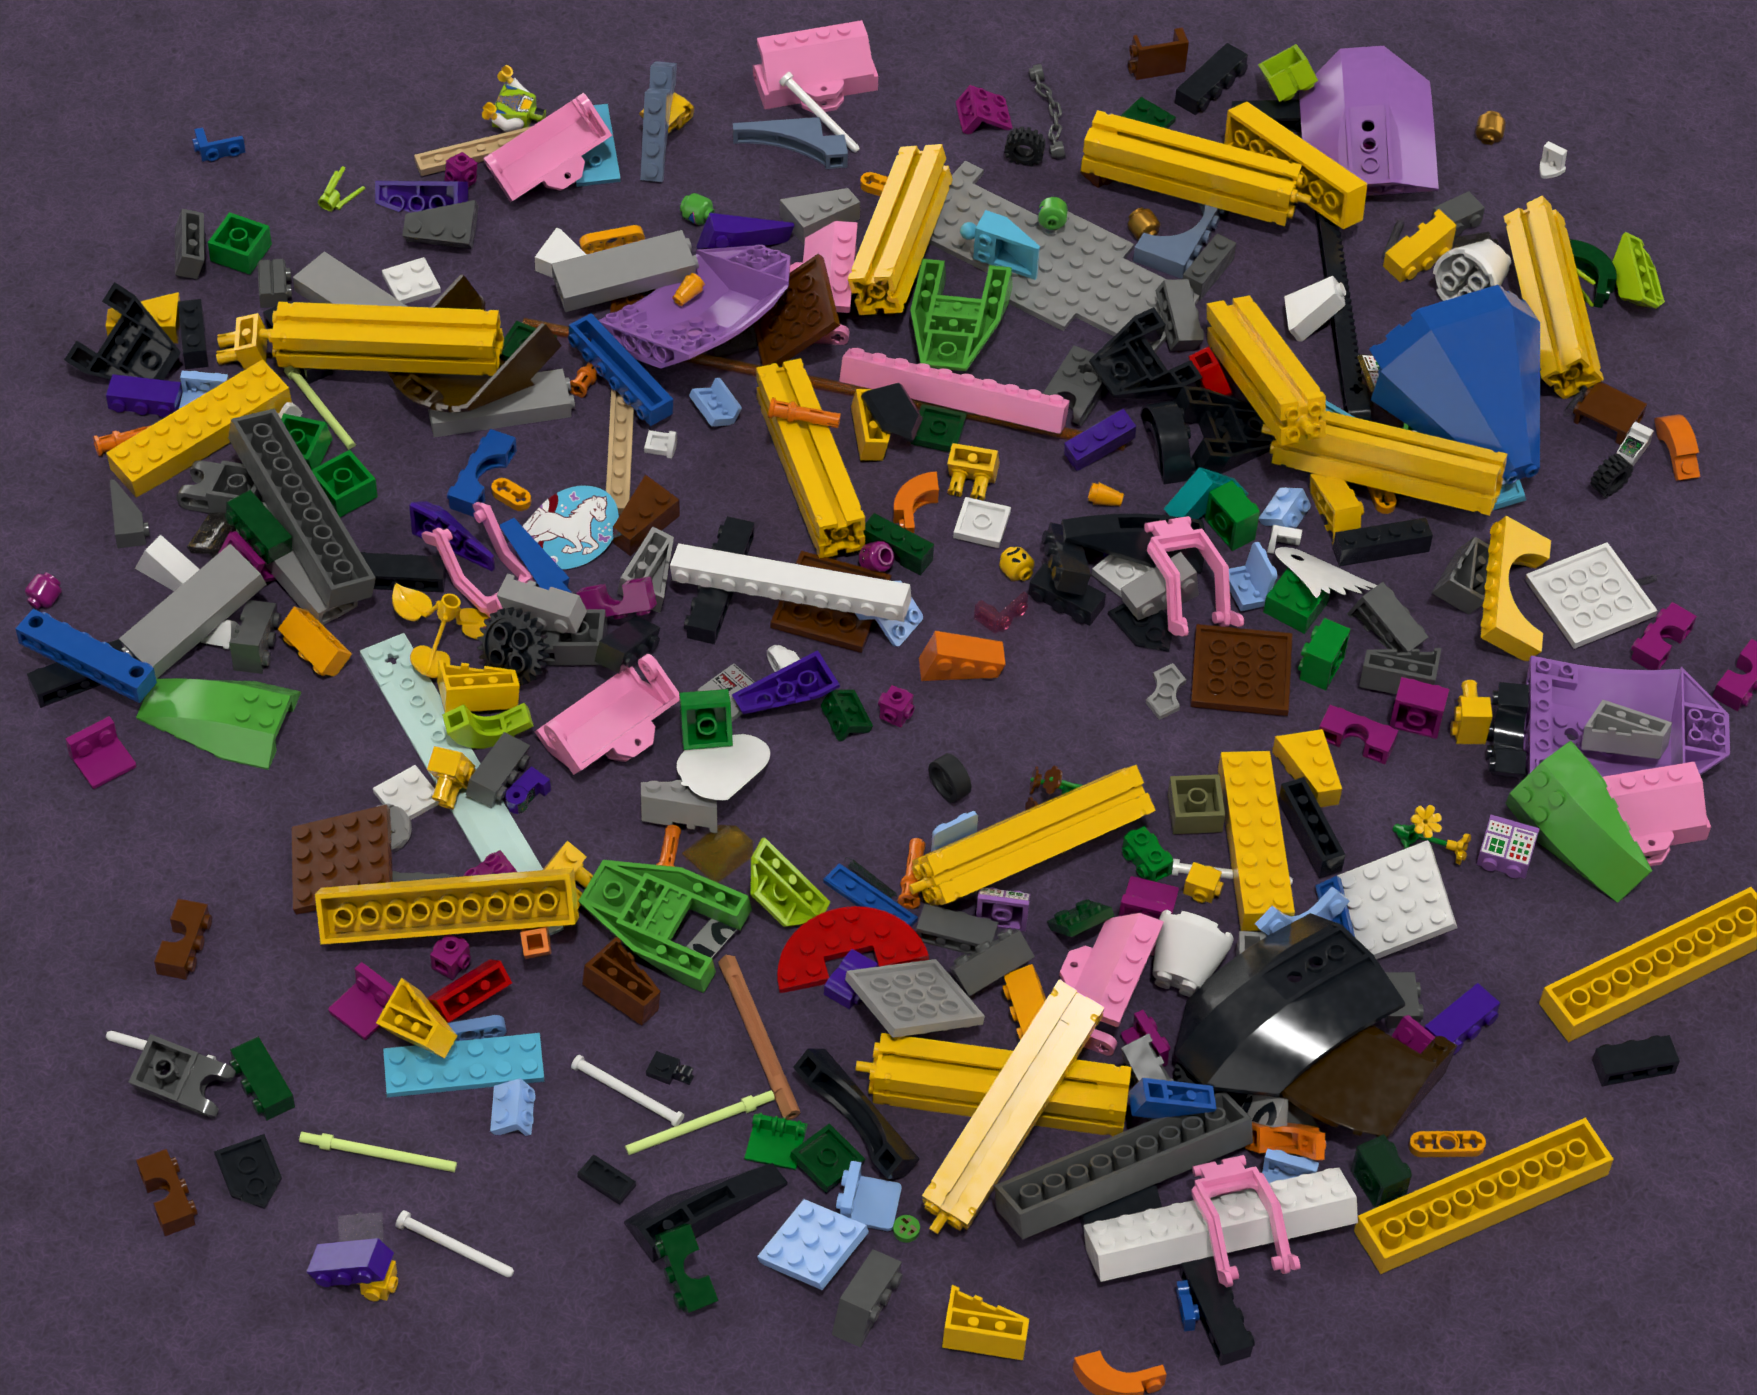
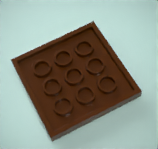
[753,254,840,366]
[770,551,892,653]
[1191,624,1292,716]
[292,804,393,915]

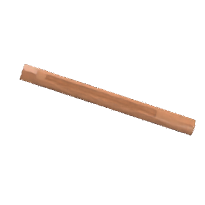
[718,955,801,1120]

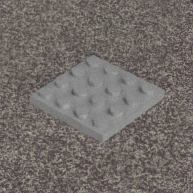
[845,959,985,1037]

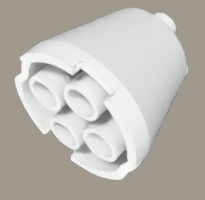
[1433,239,1511,301]
[1153,910,1234,997]

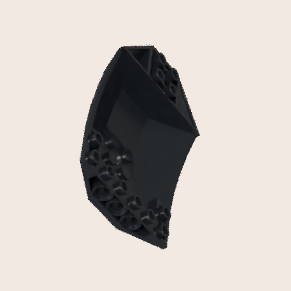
[1175,913,1405,1097]

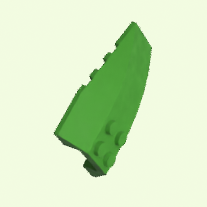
[136,678,301,770]
[1505,741,1652,903]

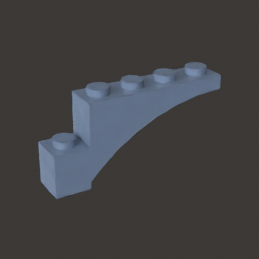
[640,61,677,182]
[733,117,848,169]

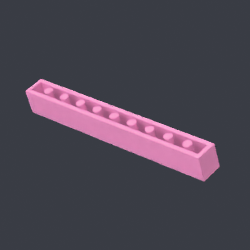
[839,348,1070,434]

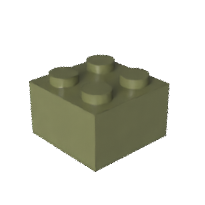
[1168,774,1225,834]

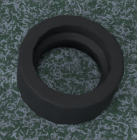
[928,753,972,803]

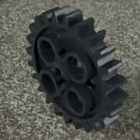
[477,607,550,686]

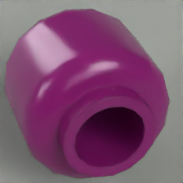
[859,541,894,572]
[25,572,62,609]

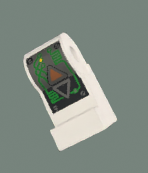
[1617,422,1654,466]

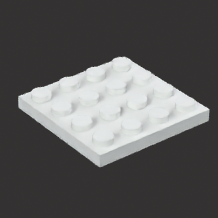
[1525,542,1658,649]
[1337,840,1457,959]

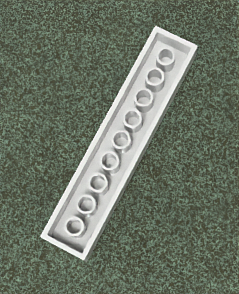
[1084,1167,1358,1282]

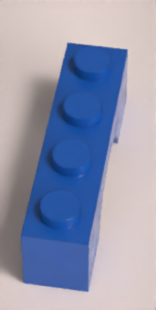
[447,429,517,517]

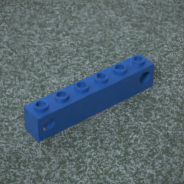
[568,313,673,426]
[15,609,157,703]

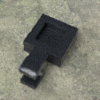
[646,1051,694,1085]

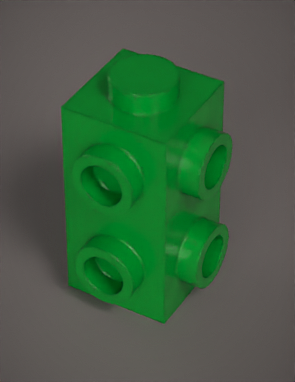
[1122,826,1173,882]

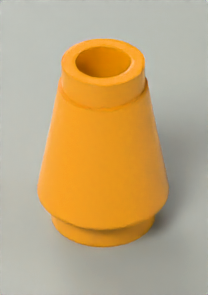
[672,273,705,306]
[1088,482,1124,507]

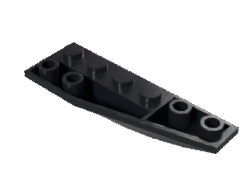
[1061,514,1206,574]
[624,1163,788,1263]

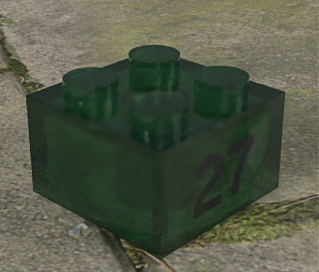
[1351,1134,1412,1208]

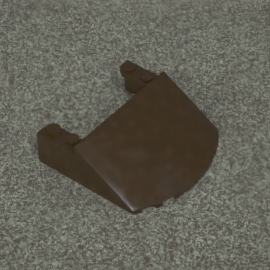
[388,274,562,412]
[1280,1025,1457,1141]

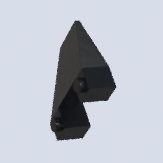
[64,282,181,380]
[1089,307,1203,400]
[1174,386,1276,474]

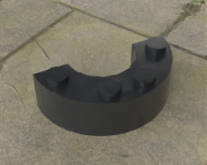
[1140,401,1195,485]
[1486,682,1529,778]

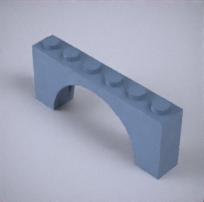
[1133,203,1226,279]

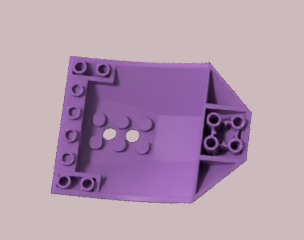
[1299,46,1439,196]
[598,245,791,369]
[1523,656,1730,777]

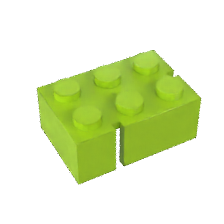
[1258,44,1318,102]

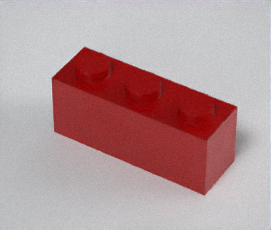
[427,959,512,1023]

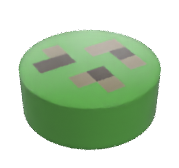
[893,1215,920,1243]

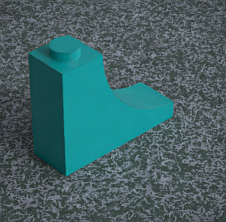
[1164,467,1248,519]

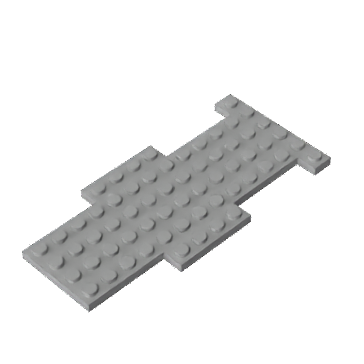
[929,161,1200,353]

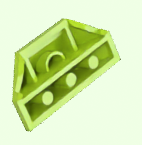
[1612,232,1665,309]
[751,838,830,927]

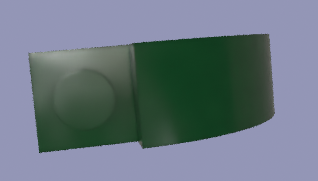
[1569,239,1617,308]

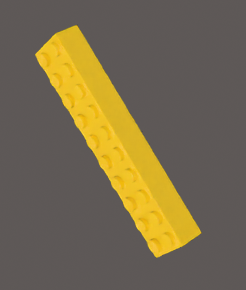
[315,868,579,944]
[1539,887,1757,1042]
[1354,1117,1614,1274]

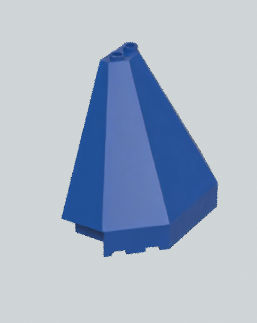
[1369,285,1540,485]

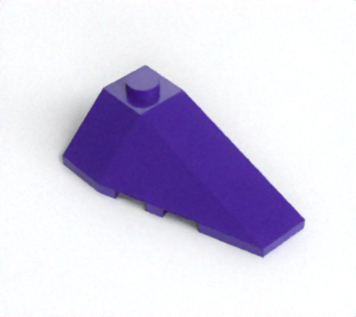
[375,181,468,213]
[696,213,794,249]
[409,501,495,572]
[731,650,840,714]

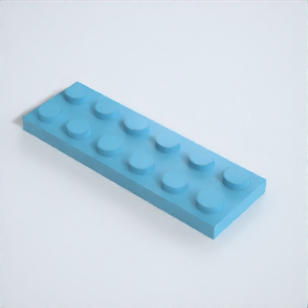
[383,1033,544,1097]

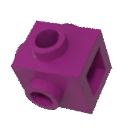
[445,152,477,187]
[878,685,915,728]
[430,934,471,980]

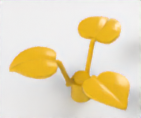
[392,583,490,678]

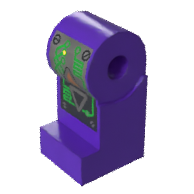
[505,766,551,814]

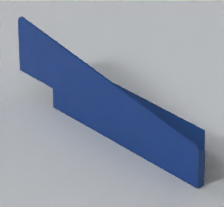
[500,518,572,593]

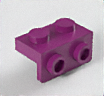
[1121,1010,1170,1067]

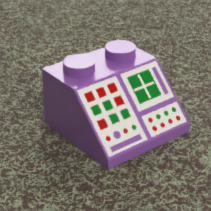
[1477,815,1540,879]
[976,887,1030,932]

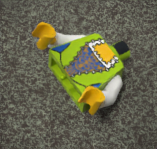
[482,65,546,132]

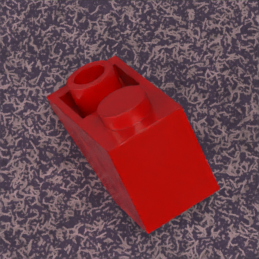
[1188,346,1232,396]

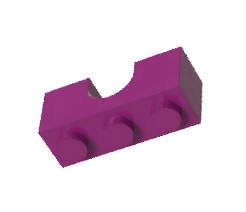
[576,576,657,619]
[1631,602,1697,670]
[1712,639,1757,712]
[1319,705,1399,765]

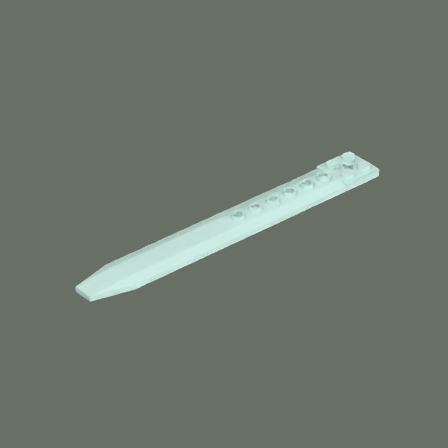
[360,633,563,935]

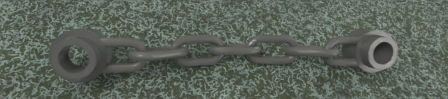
[1029,64,1066,160]

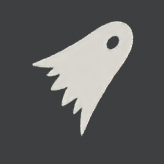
[1275,547,1377,598]

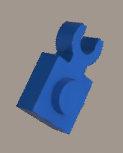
[1176,1280,1200,1331]

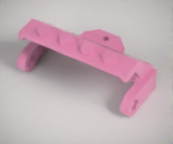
[753,20,878,113]
[483,93,612,202]
[790,221,857,345]
[534,654,679,775]
[1603,762,1711,866]
[1060,913,1164,1056]

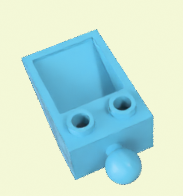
[960,210,1040,280]

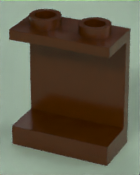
[1127,27,1189,80]
[1573,382,1647,445]

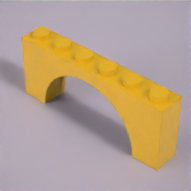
[1481,516,1551,661]

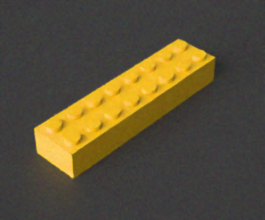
[1224,102,1367,229]
[106,359,292,498]
[1218,751,1295,931]

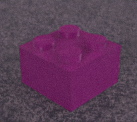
[1390,677,1449,739]

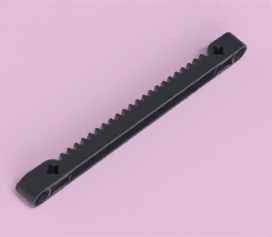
[1315,210,1371,421]

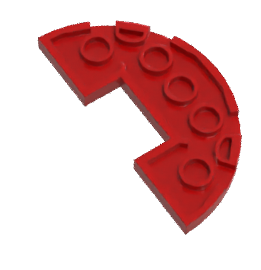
[777,906,929,993]

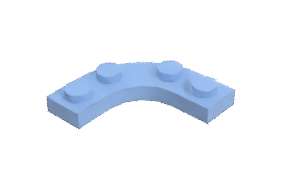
[1255,887,1350,935]

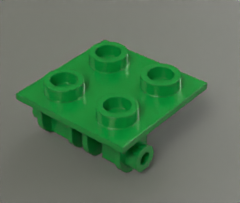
[744,1112,808,1170]

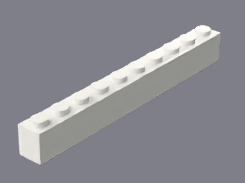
[670,544,911,622]

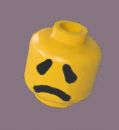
[999,547,1035,581]

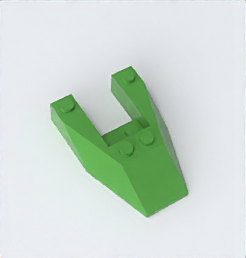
[911,259,1013,371]
[578,860,752,993]

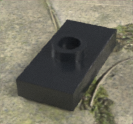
[577,1154,636,1205]

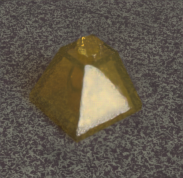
[682,825,753,883]

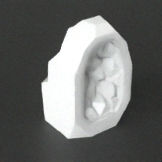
[767,645,800,672]

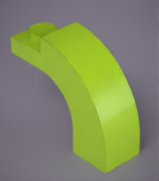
[442,703,534,749]

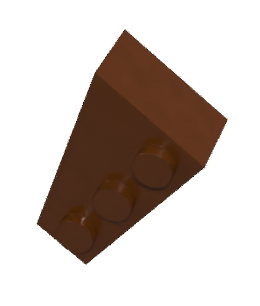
[613,474,680,556]
[582,936,661,1026]

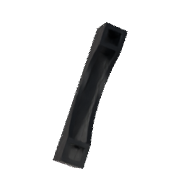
[793,1048,920,1179]

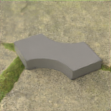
[1146,663,1186,720]

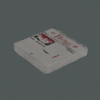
[698,664,755,722]

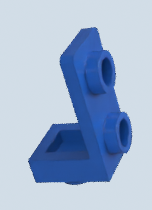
[192,127,246,162]

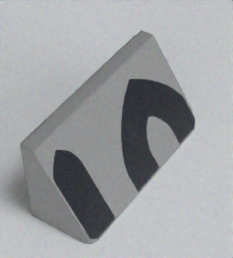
[686,918,737,958]
[1242,1094,1288,1127]

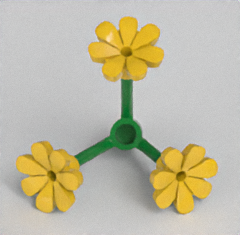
[1393,805,1471,865]

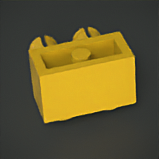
[216,313,268,369]
[947,443,1000,501]
[1450,680,1492,744]
[427,746,476,810]
[543,841,593,908]

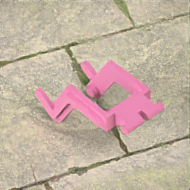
[421,502,536,617]
[1144,516,1244,637]
[1192,1155,1300,1287]

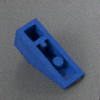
[1129,1078,1217,1119]

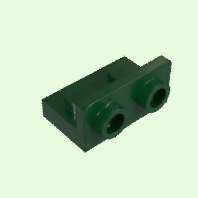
[821,689,873,742]

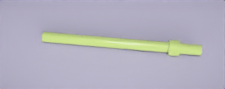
[283,366,356,450]
[625,1090,775,1155]
[299,1132,457,1173]

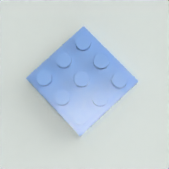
[757,1199,869,1290]

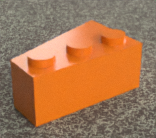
[919,631,1006,681]

